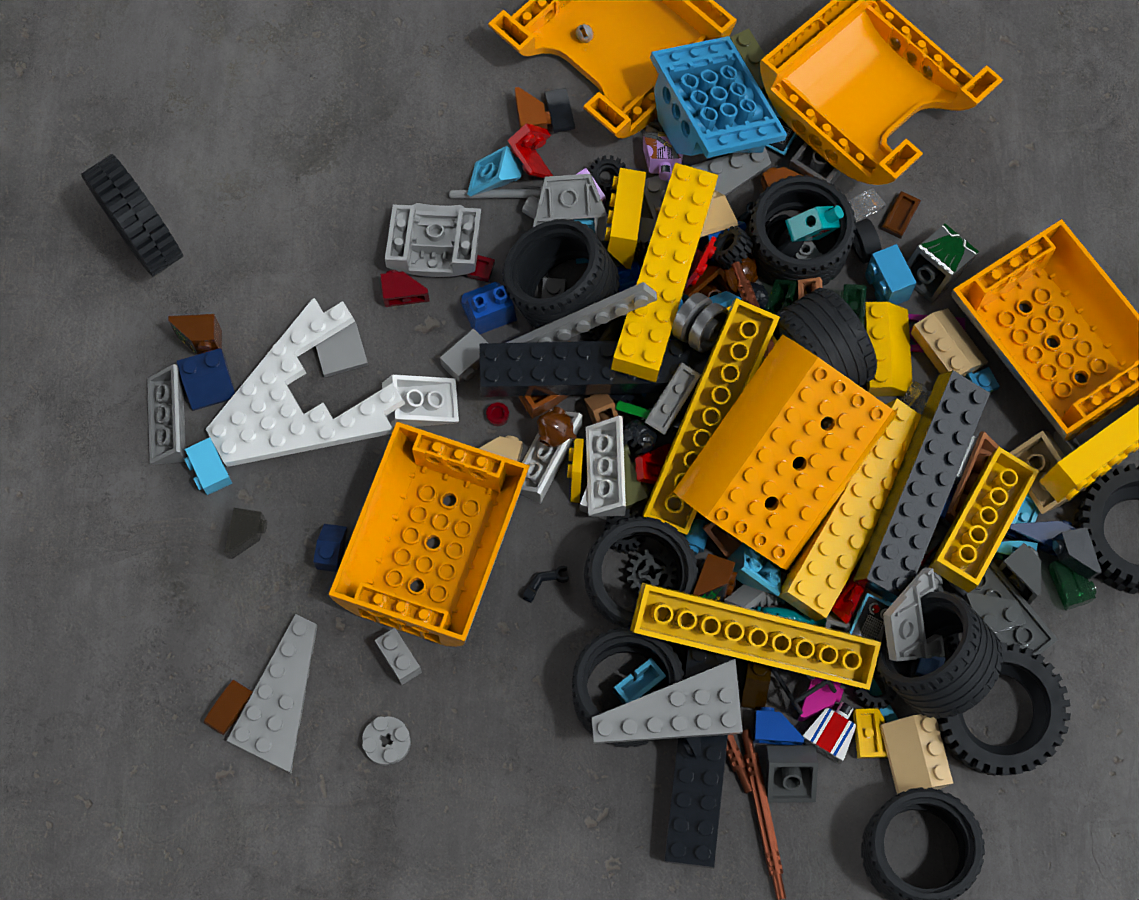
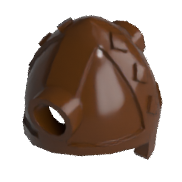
[722,256,758,294]
[537,406,577,447]

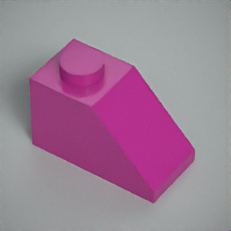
[797,677,844,722]

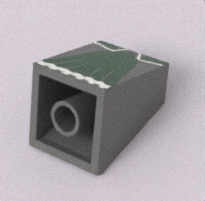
[907,224,979,304]

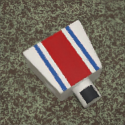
[803,702,856,764]

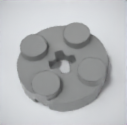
[362,716,411,766]

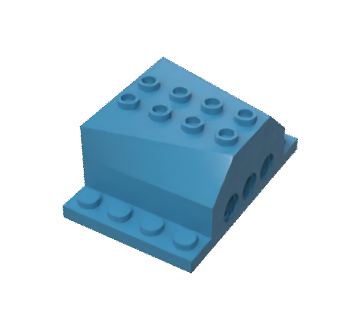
[650,36,787,158]

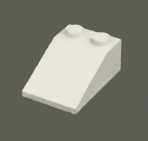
[382,375,459,427]

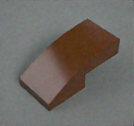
[204,680,253,735]

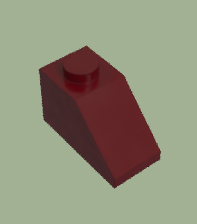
[380,270,430,307]

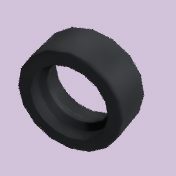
[765,214,804,257]
[852,218,882,264]

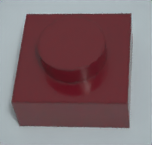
[467,255,495,283]

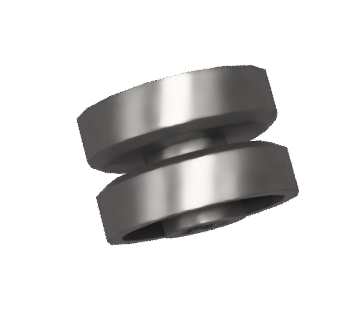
[672,292,729,353]

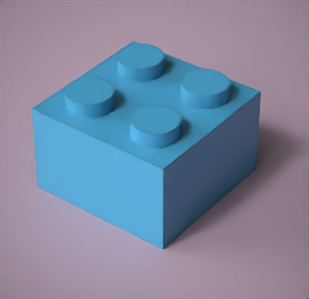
[865,244,917,305]

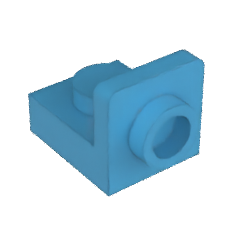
[965,367,1000,393]

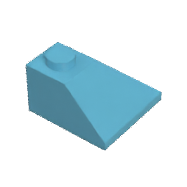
[467,146,523,196]

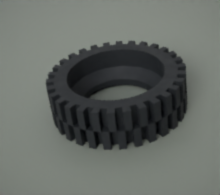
[81,154,183,277]
[1074,463,1139,594]
[936,642,1071,776]

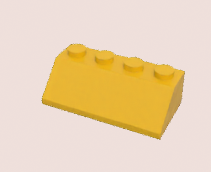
[604,168,646,269]
[863,302,913,397]

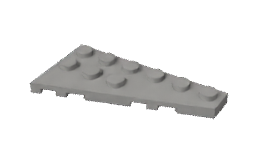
[643,148,771,220]
[227,614,317,774]
[592,659,742,744]

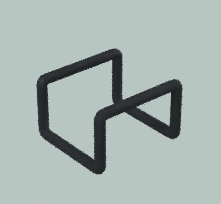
[771,667,837,715]

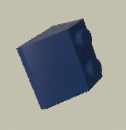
[177,348,235,411]

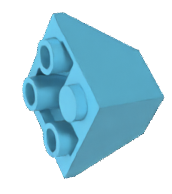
[727,543,781,596]

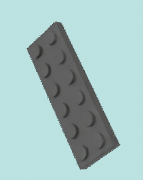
[929,553,1058,655]

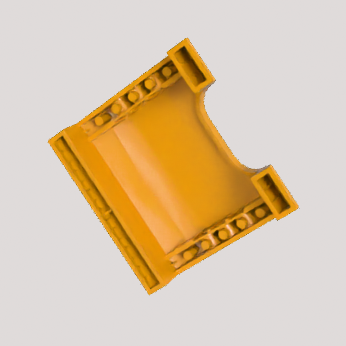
[488,0,737,138]
[760,0,1003,185]

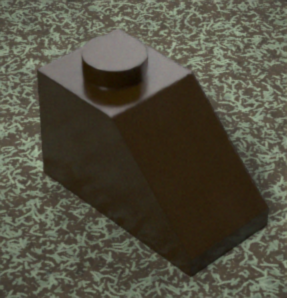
[741,660,772,710]

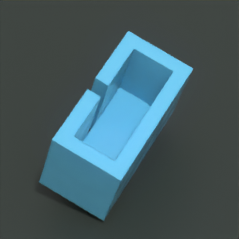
[184,437,232,495]
[613,658,666,705]

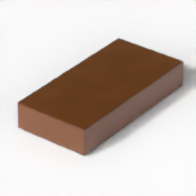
[881,191,921,239]

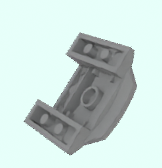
[385,203,481,277]

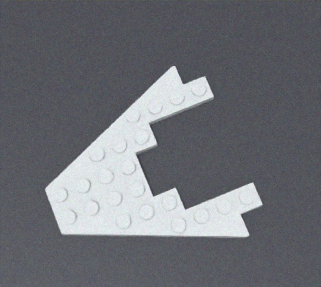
[206,298,405,467]

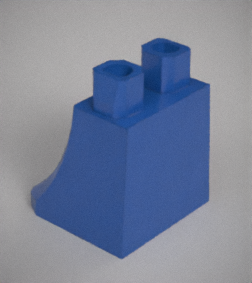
[461,282,517,334]

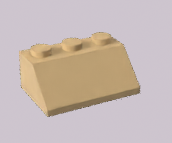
[655,190,738,237]
[911,309,988,377]
[1010,431,1087,514]
[880,714,953,794]

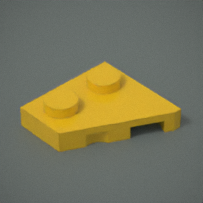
[567,438,584,503]
[853,708,888,759]

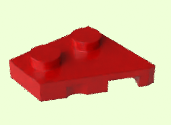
[635,443,671,485]
[831,568,865,624]

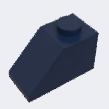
[313,524,347,572]

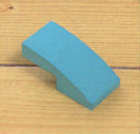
[993,541,1038,561]

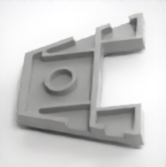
[533,174,611,241]
[883,567,945,661]

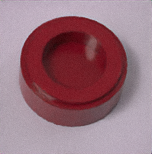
[486,402,509,426]

